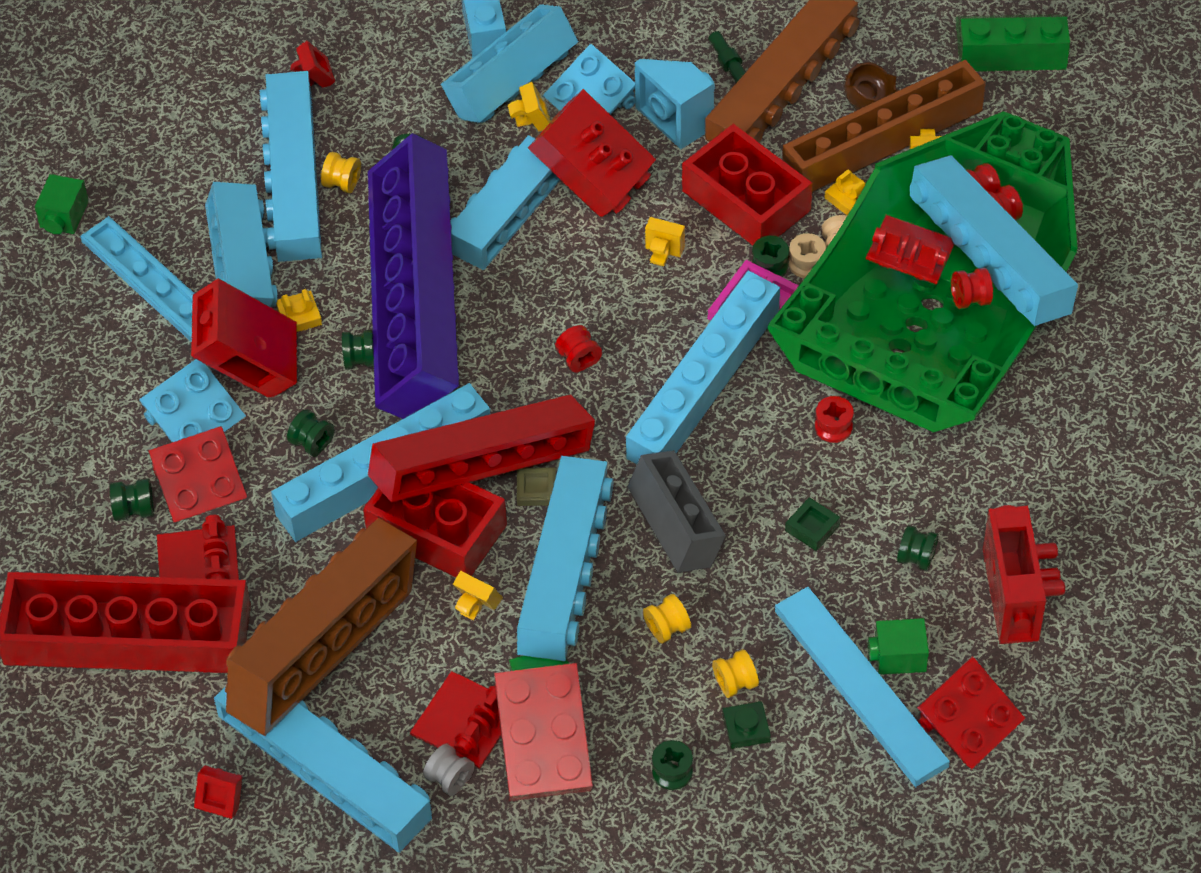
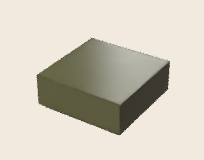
[517,468,556,506]

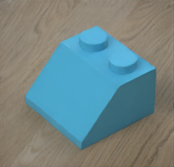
[635,59,715,149]

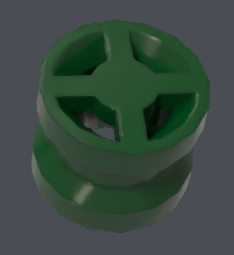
[752,235,789,277]
[342,329,374,370]
[287,409,335,457]
[897,525,939,571]
[652,740,693,790]

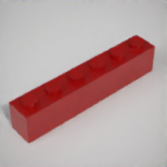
[368,394,595,502]

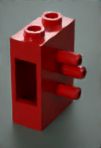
[528,89,656,217]
[191,278,297,397]
[983,505,1065,644]

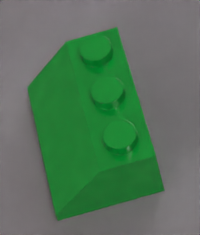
[956,14,1070,71]

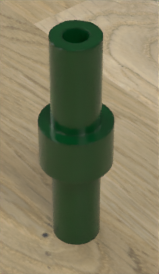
[708,31,746,83]

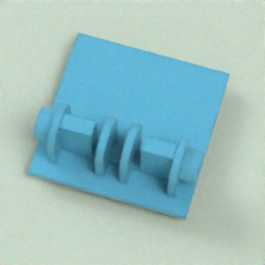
[543,43,635,115]
[139,359,246,442]

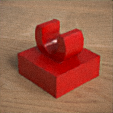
[290,41,336,88]
[194,765,243,819]

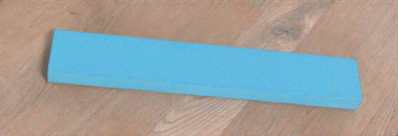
[80,216,195,342]
[775,587,950,787]

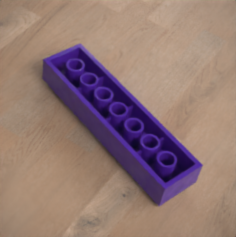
[368,133,459,419]

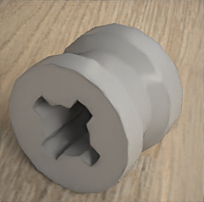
[423,744,475,796]

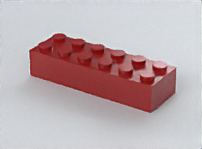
[0,572,251,673]

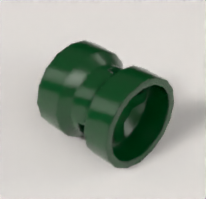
[110,478,154,521]

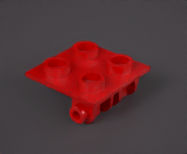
[866,215,955,284]
[148,426,247,522]
[157,515,239,580]
[917,656,1025,769]
[410,671,501,769]

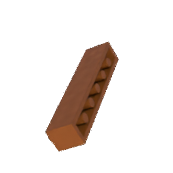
[705,0,860,143]
[782,59,986,192]

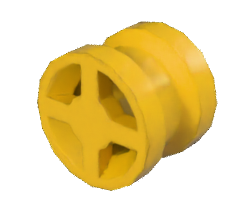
[321,152,361,193]
[643,594,691,644]
[712,649,759,698]

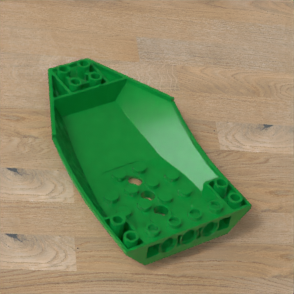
[768,111,1078,432]

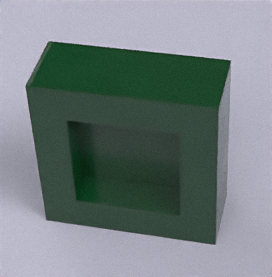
[785,497,841,551]
[722,701,771,749]

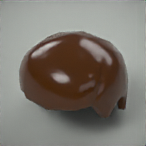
[844,62,899,110]

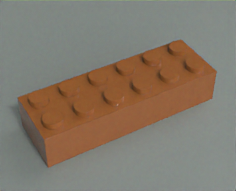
[225,518,417,736]

